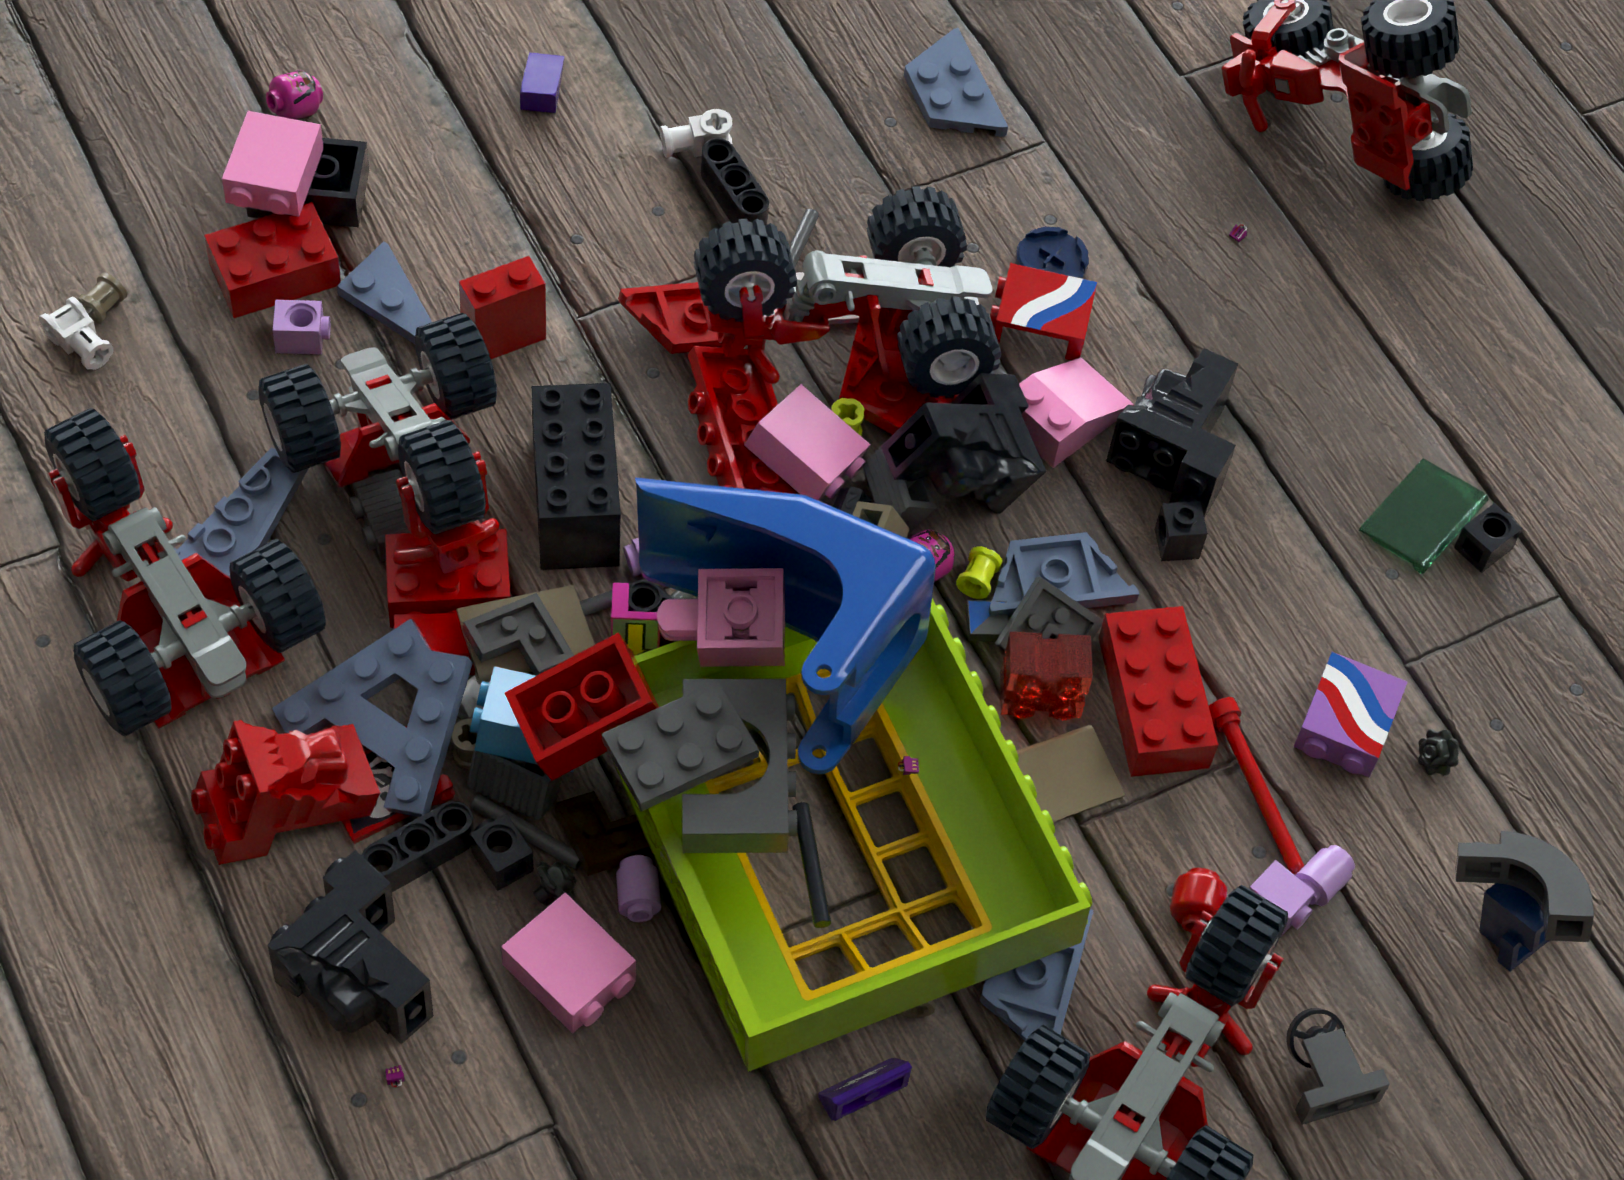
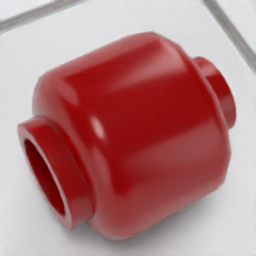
[1170,868,1228,932]

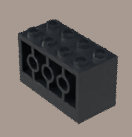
[531,383,621,570]

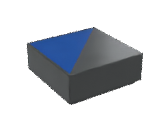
[966,600,1008,642]

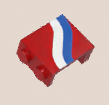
[990,263,1097,360]

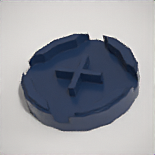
[1015,226,1089,279]

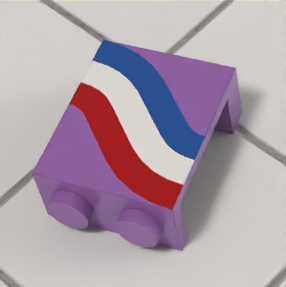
[1294,652,1407,778]

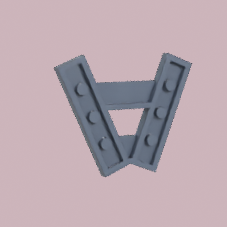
[272,619,473,817]

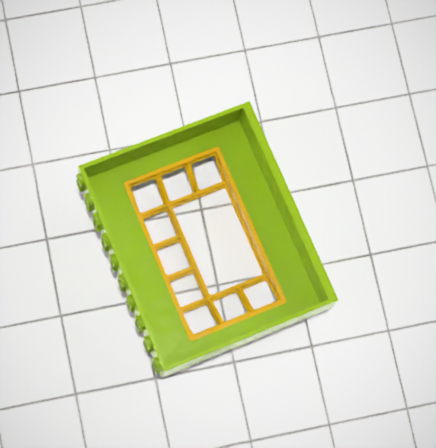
[610,598,1093,1072]

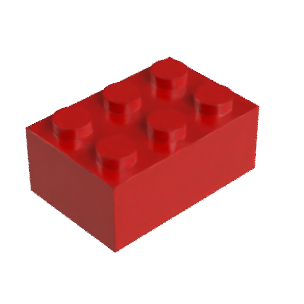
[204,202,341,318]
[385,529,510,628]
[505,632,659,781]

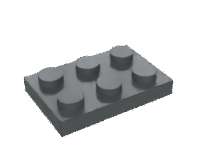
[602,681,759,811]

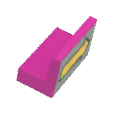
[611,583,660,656]

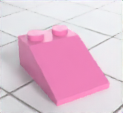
[1019,357,1134,468]

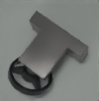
[1286,1008,1390,1125]

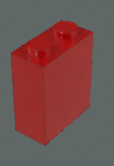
[459,256,546,359]

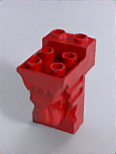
[191,720,380,865]

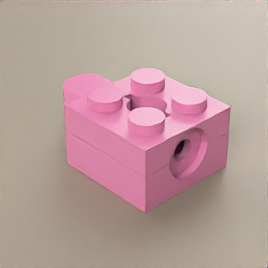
[657,568,785,667]

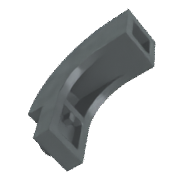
[1455,831,1594,942]

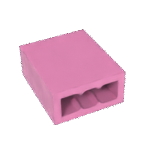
[222,111,323,217]
[744,384,871,501]
[501,893,636,1033]

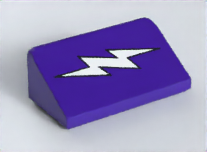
[818,1058,912,1121]

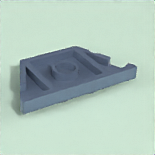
[904,28,1008,137]
[989,532,1139,617]
[979,909,1094,1040]

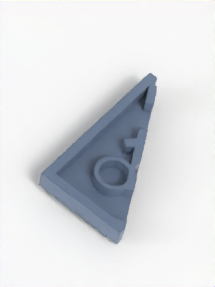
[337,241,432,344]

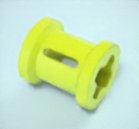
[831,398,864,436]
[956,546,1003,599]

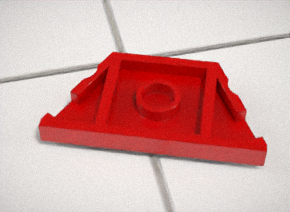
[618,282,723,354]

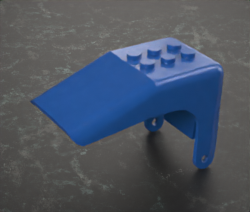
[635,477,936,774]

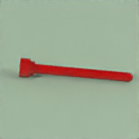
[1209,697,1304,875]

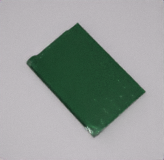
[1359,458,1489,574]

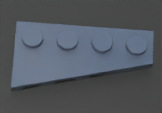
[174,447,309,577]

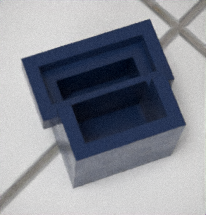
[1479,883,1549,972]

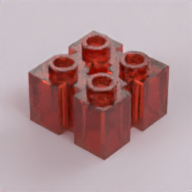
[1000,632,1093,720]

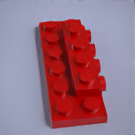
[687,346,799,494]

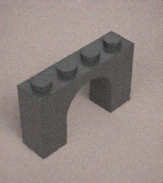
[682,679,797,853]

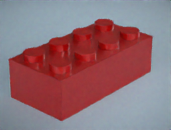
[1098,606,1218,777]

